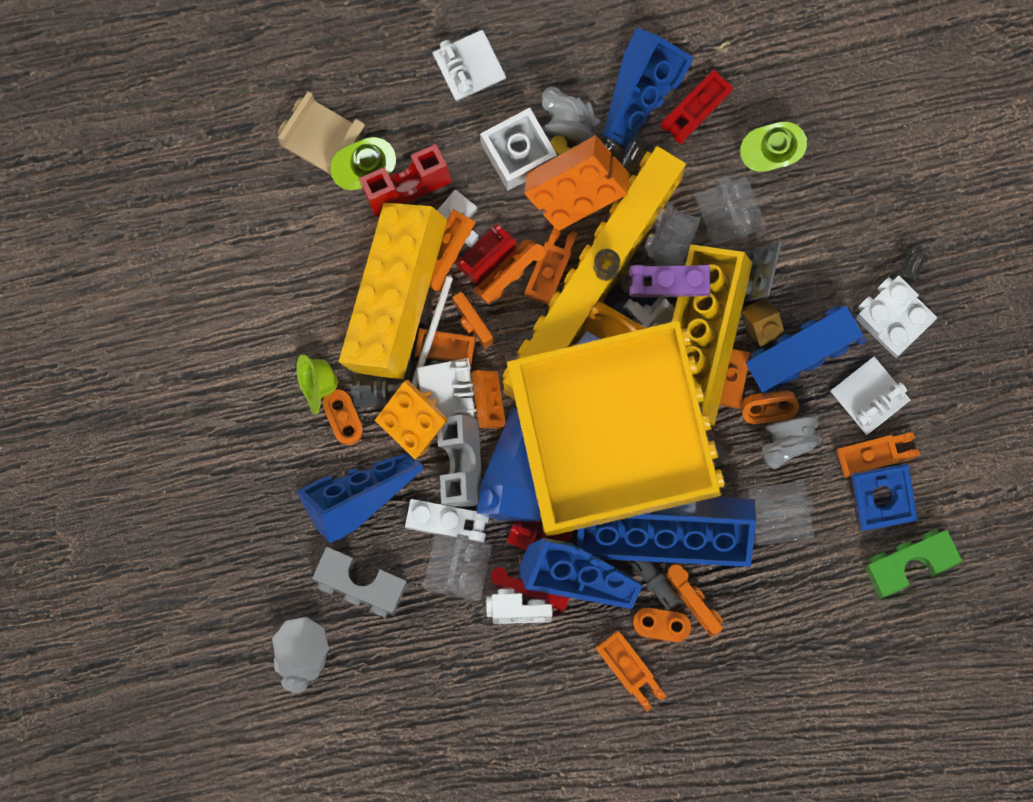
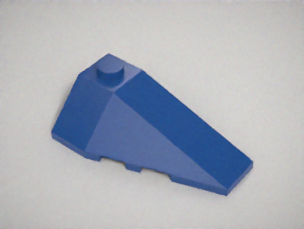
[603,28,694,147]
[477,408,542,522]
[297,453,423,543]
[519,538,642,609]

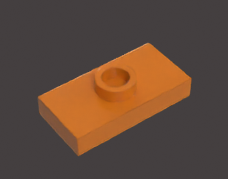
[452,292,493,350]
[415,328,476,365]
[719,349,750,409]
[471,370,506,429]

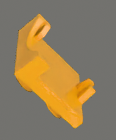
[573,301,646,346]
[375,380,448,460]

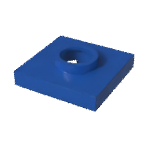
[851,463,918,531]

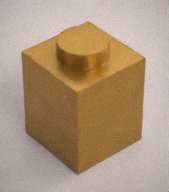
[741,298,786,347]

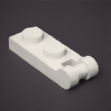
[405,499,489,543]

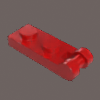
[660,70,734,145]
[491,567,569,612]

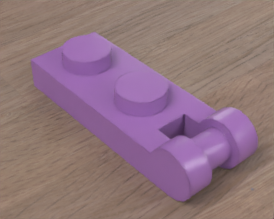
[629,265,710,297]

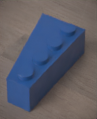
[746,305,868,393]

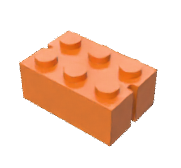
[524,135,629,231]

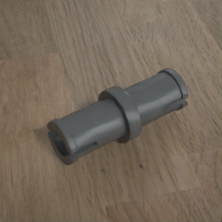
[632,561,682,611]

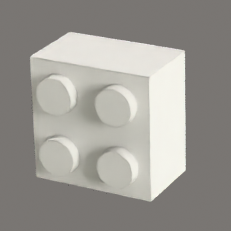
[480,108,557,191]

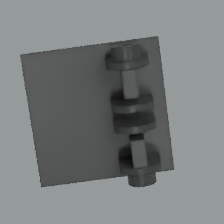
[743,241,782,303]
[351,354,411,407]

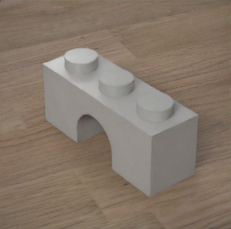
[437,414,482,508]
[312,547,408,618]

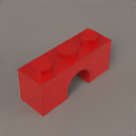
[359,144,452,217]

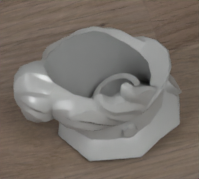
[541,86,601,147]
[762,413,822,469]
[272,617,329,694]

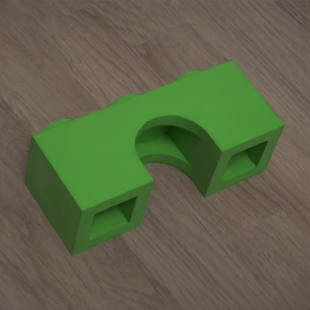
[864,529,962,600]

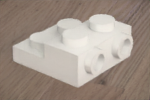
[856,275,937,358]
[486,589,552,624]

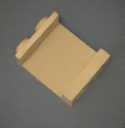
[277,92,367,175]

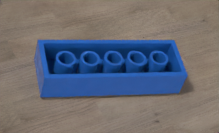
[577,497,756,567]

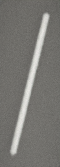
[411,275,453,388]

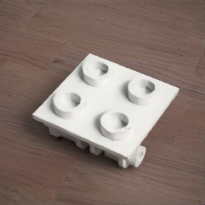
[432,30,506,101]
[830,357,911,435]
[417,358,477,417]

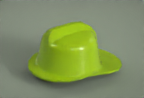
[740,121,807,172]
[330,137,396,190]
[296,354,338,415]

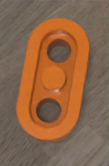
[323,389,363,446]
[741,390,799,424]
[633,608,691,643]

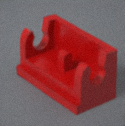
[454,224,516,286]

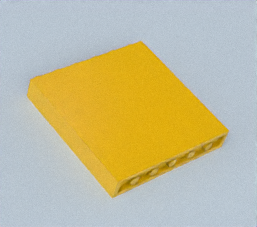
[507,321,725,536]

